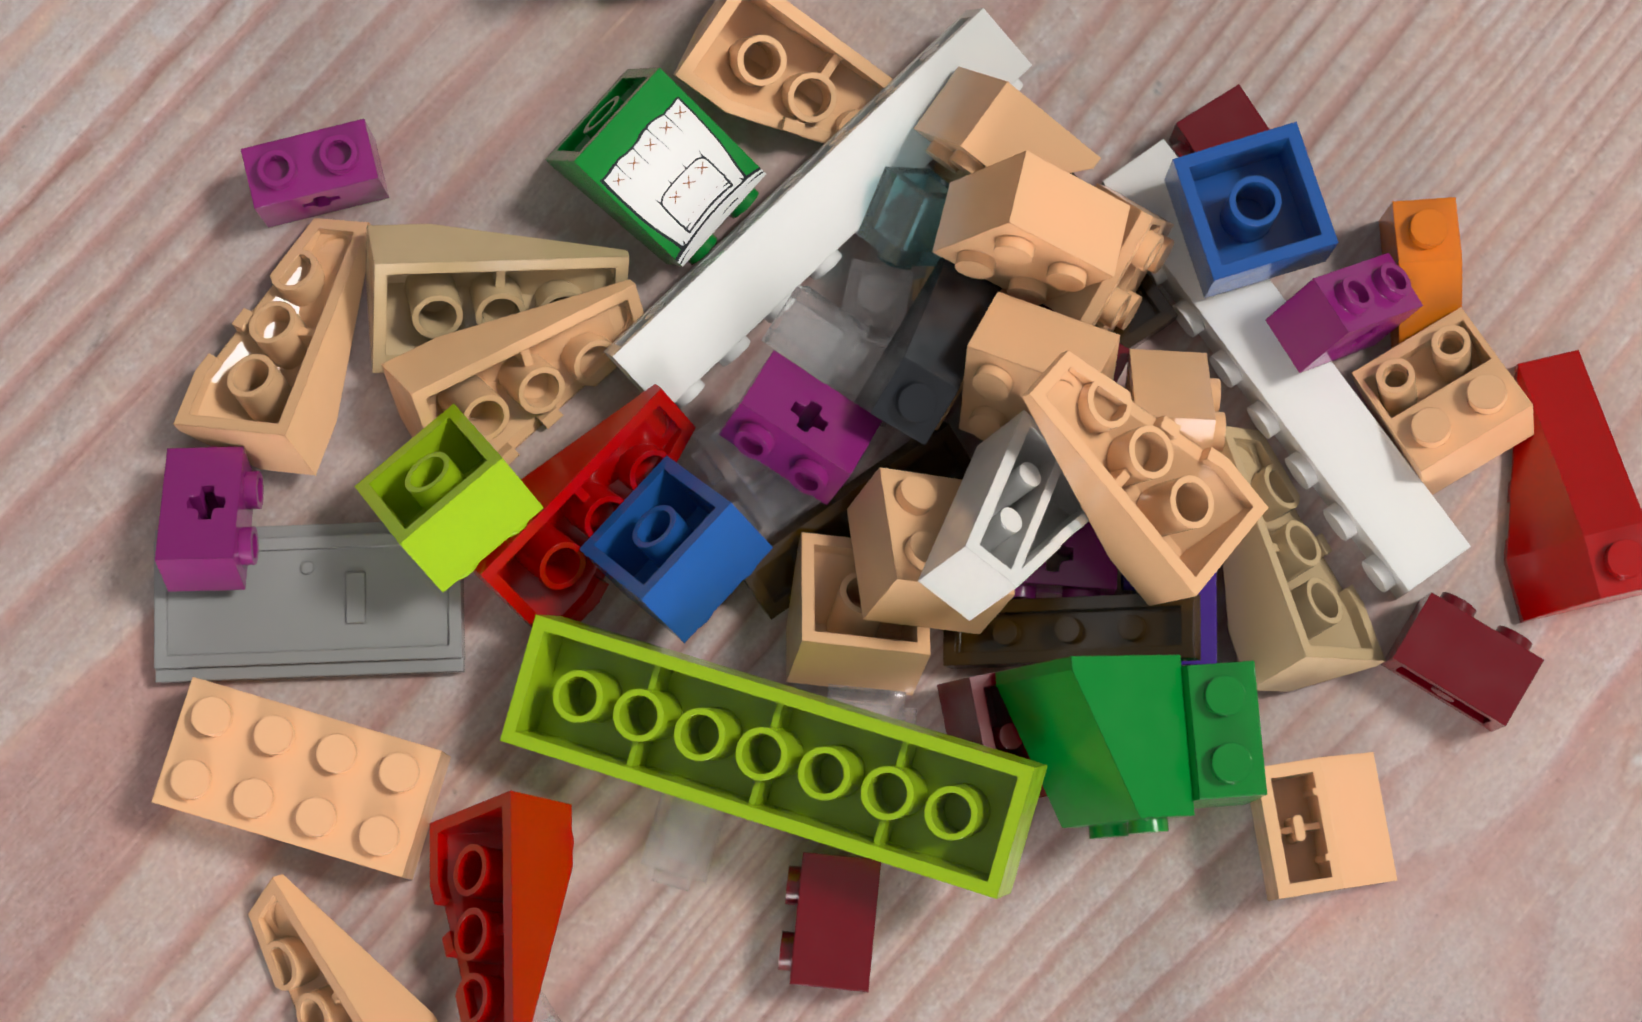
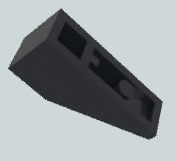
[854,257,1002,445]

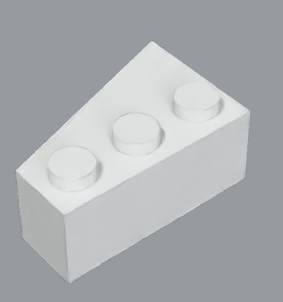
[918,410,1089,621]

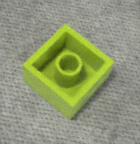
[354,403,544,593]

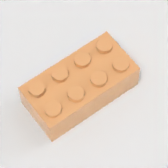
[151,677,451,880]

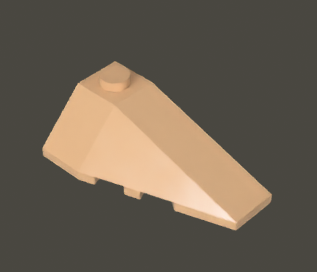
[173,218,371,476]
[248,874,438,1022]

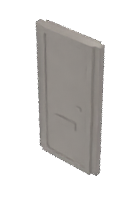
[154,522,465,683]

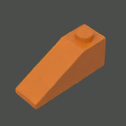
[1379,197,1462,348]

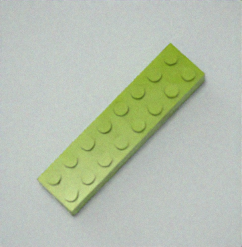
[500,615,1048,899]

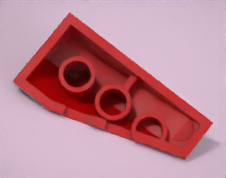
[1504,350,1642,623]
[473,384,696,628]
[430,790,574,1022]

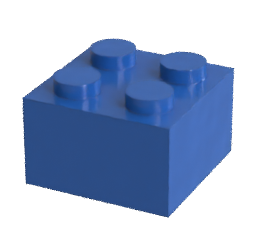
[1164,121,1339,299]
[579,455,773,643]

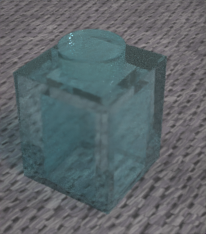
[857,166,949,271]

